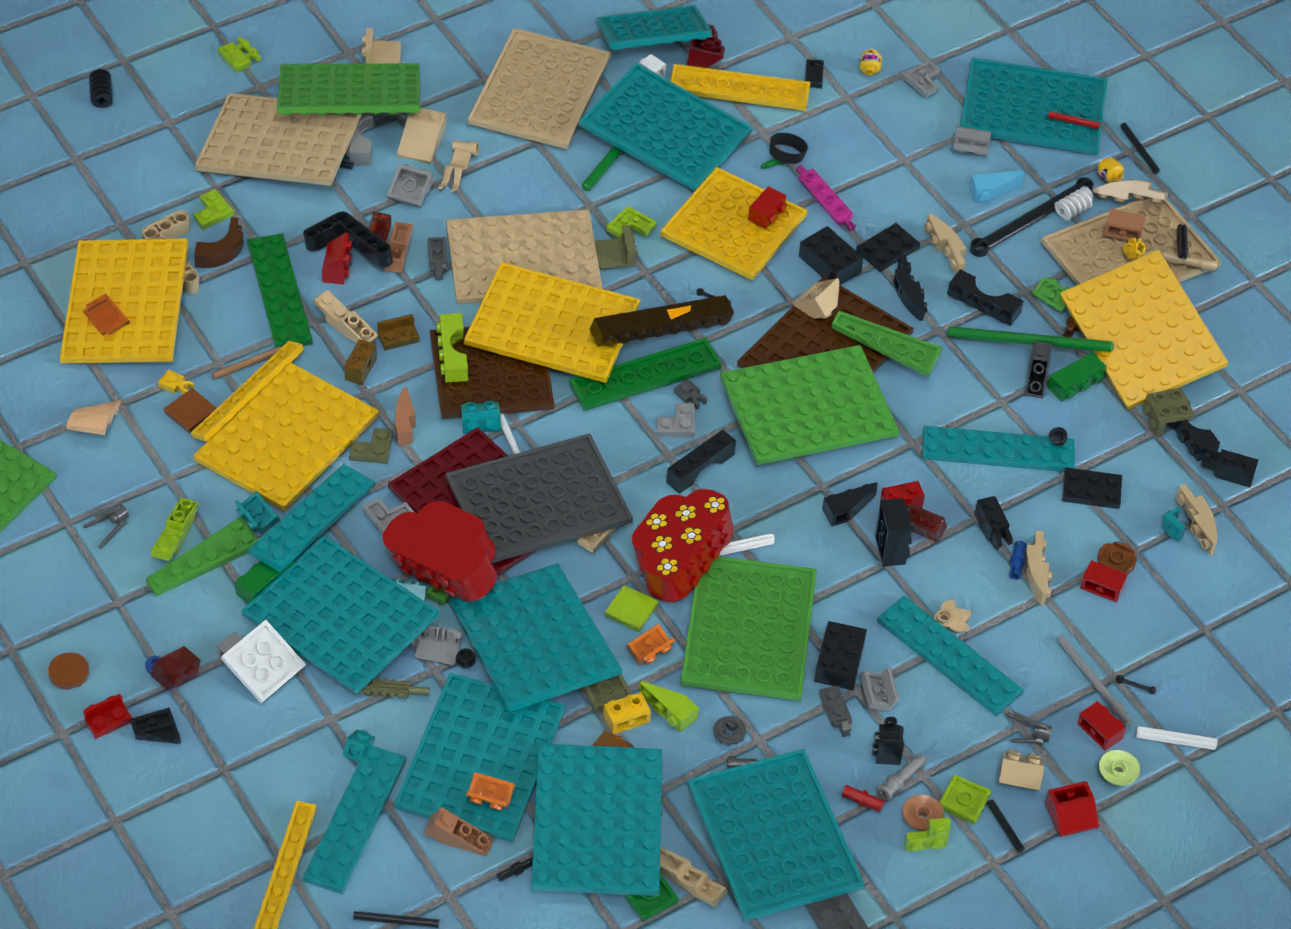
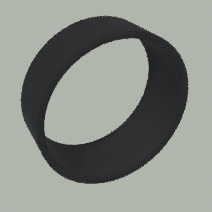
[769,132,808,164]

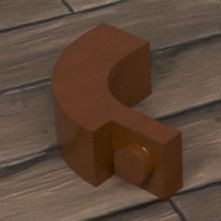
[194,217,244,268]

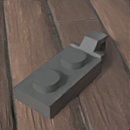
[427,237,448,280]
[819,686,852,737]

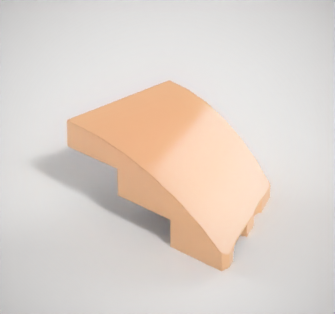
[66,400,121,435]

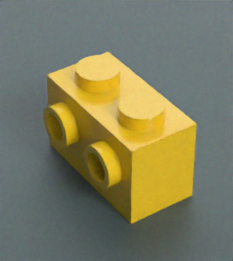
[603,692,651,735]

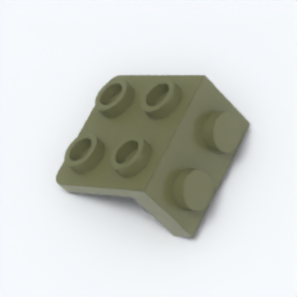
[595,225,638,269]
[1142,388,1194,436]

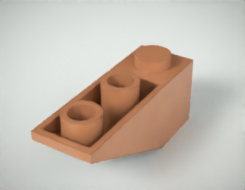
[423,807,494,856]

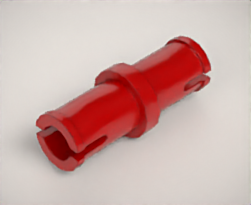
[842,784,885,813]

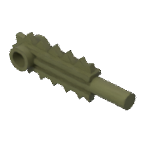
[360,677,430,699]

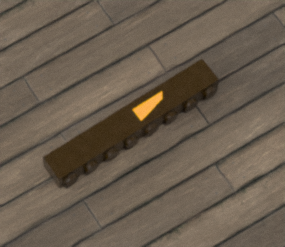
[590,295,734,347]

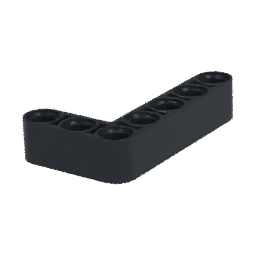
[303,211,393,268]

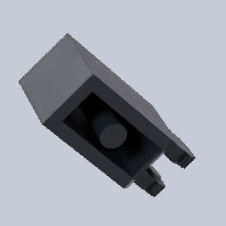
[1201,449,1258,488]
[974,496,1013,548]
[872,716,904,765]

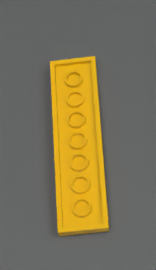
[671,64,810,111]

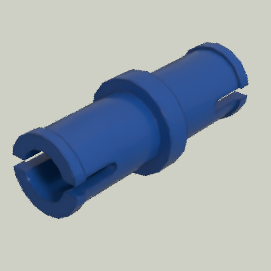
[1009,541,1027,580]

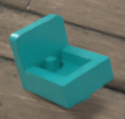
[1161,507,1186,542]
[343,729,375,763]

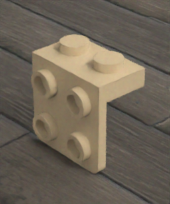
[362,28,401,64]

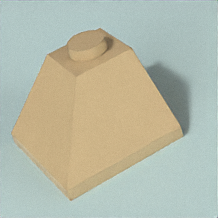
[792,278,840,319]

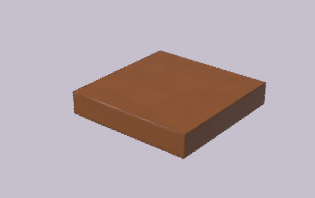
[164,388,216,433]

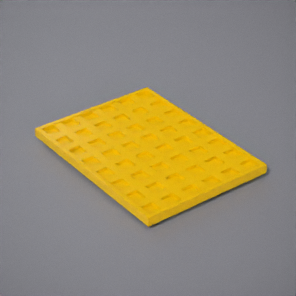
[60,239,189,364]
[1060,250,1228,410]
[464,262,641,383]
[193,363,379,512]

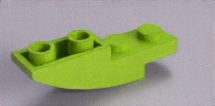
[151,498,199,561]

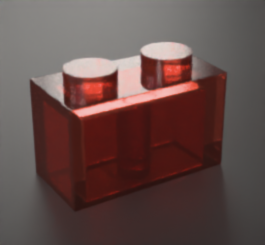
[909,503,947,543]
[151,646,201,690]

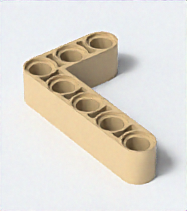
[142,210,200,294]

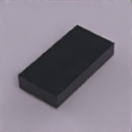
[805,59,824,89]

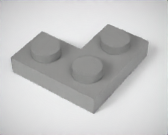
[903,60,941,98]
[657,403,695,437]
[362,498,414,535]

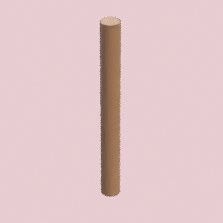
[211,346,281,380]

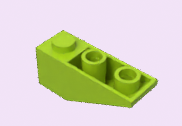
[639,681,699,732]

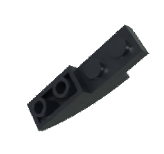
[893,255,927,321]

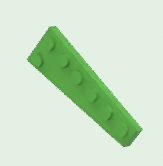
[832,311,942,377]
[146,516,258,597]

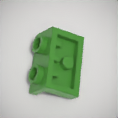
[1032,276,1070,314]

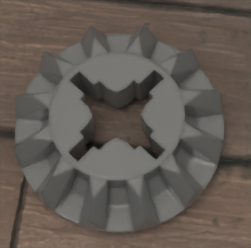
[713,716,746,746]

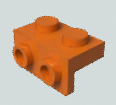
[626,623,676,666]
[466,772,515,810]

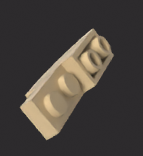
[1093,180,1168,202]
[924,214,966,274]
[313,290,379,344]
[1176,484,1217,556]
[1024,530,1052,606]

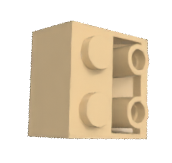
[999,749,1044,790]

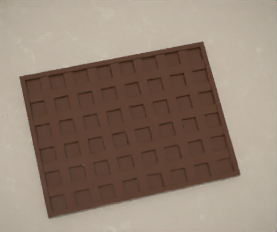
[737,276,914,373]

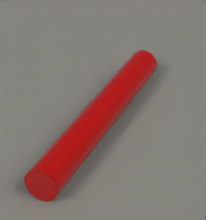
[1048,111,1101,129]

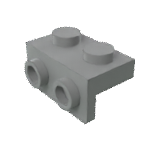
[953,126,991,156]
[860,668,899,712]

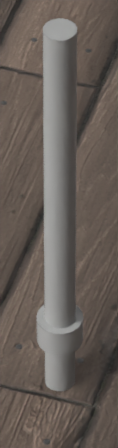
[1057,635,1133,726]

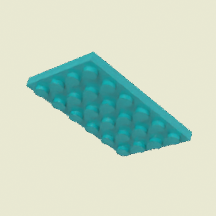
[596,5,712,50]

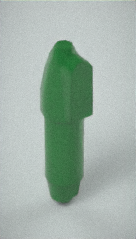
[761,159,787,169]

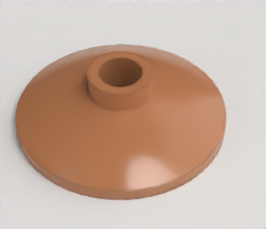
[902,795,944,831]

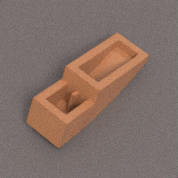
[384,222,413,273]
[395,387,416,446]

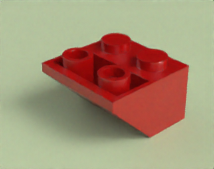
[322,233,353,285]
[1045,781,1099,837]

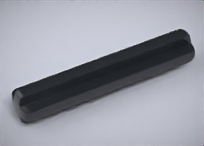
[1177,224,1189,259]

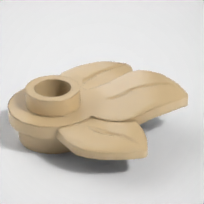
[934,600,971,633]

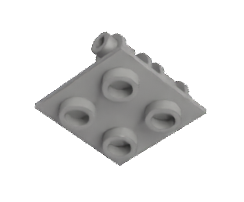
[415,625,463,666]

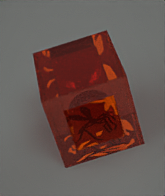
[368,211,391,242]

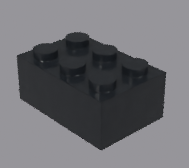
[799,226,864,285]
[875,498,914,567]
[814,621,867,691]

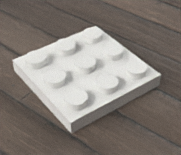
[220,620,306,703]

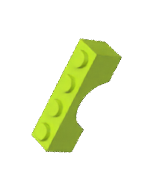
[436,313,468,382]

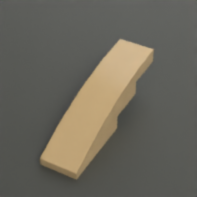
[660,846,727,907]

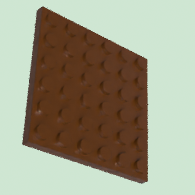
[430,327,555,419]

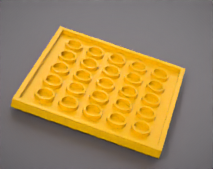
[660,167,808,281]

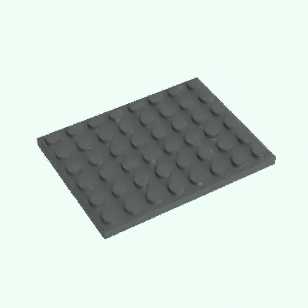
[446,433,633,563]

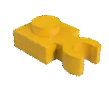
[158,370,194,395]

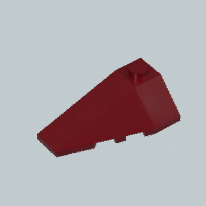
[686,24,725,68]

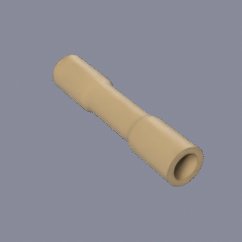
[1163,251,1218,272]

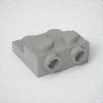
[387,164,434,208]

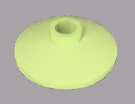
[1099,750,1140,786]

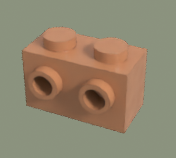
[1104,208,1146,241]

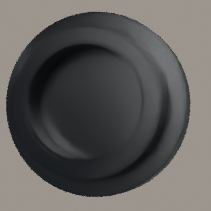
[1049,427,1067,446]
[456,648,476,668]

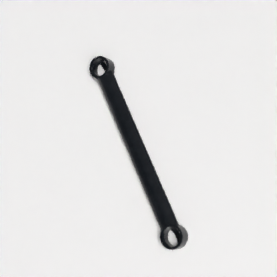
[970,177,1094,257]

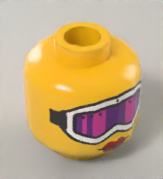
[859,49,882,76]
[1098,157,1124,183]

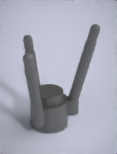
[83,504,129,549]
[1007,712,1052,745]

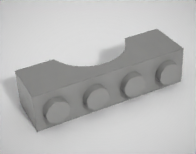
[346,113,374,165]

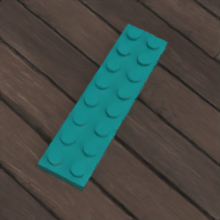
[922,425,1075,472]
[248,464,375,572]
[877,596,1024,717]
[303,745,407,894]

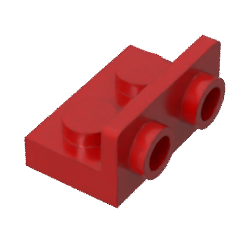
[83,694,132,739]

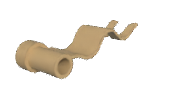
[438,140,479,192]

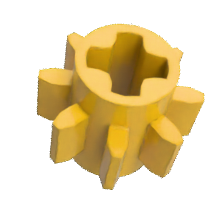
[1123,237,1146,260]

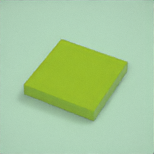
[604,585,659,632]
[940,774,992,825]

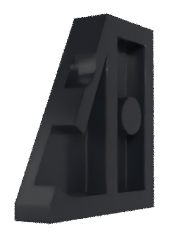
[130,707,181,744]

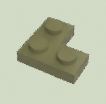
[349,428,393,464]

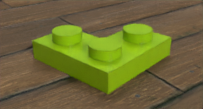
[193,189,234,230]
[606,206,657,238]
[904,817,951,851]

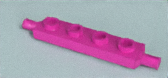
[796,164,856,231]

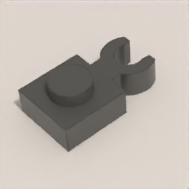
[674,379,707,410]

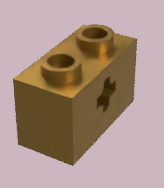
[344,339,377,385]

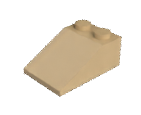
[397,107,446,164]

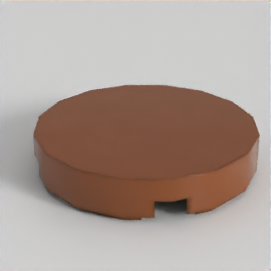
[1097,542,1137,574]
[48,652,89,690]

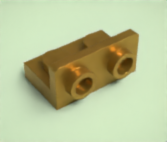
[377,314,420,350]

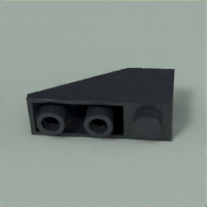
[1025,341,1052,398]
[822,482,878,527]

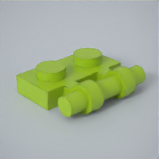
[218,36,261,73]

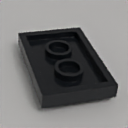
[856,223,921,272]
[1062,467,1122,509]

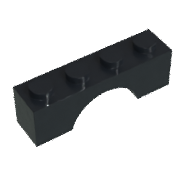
[947,269,1024,326]
[1169,400,1220,462]
[666,429,736,494]

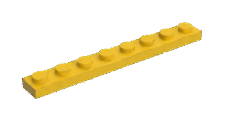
[191,341,304,442]
[254,801,317,929]

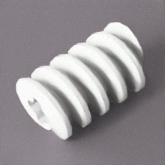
[1054,187,1093,221]

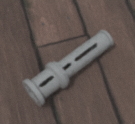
[876,753,927,802]

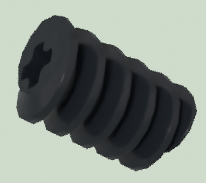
[89,69,113,108]

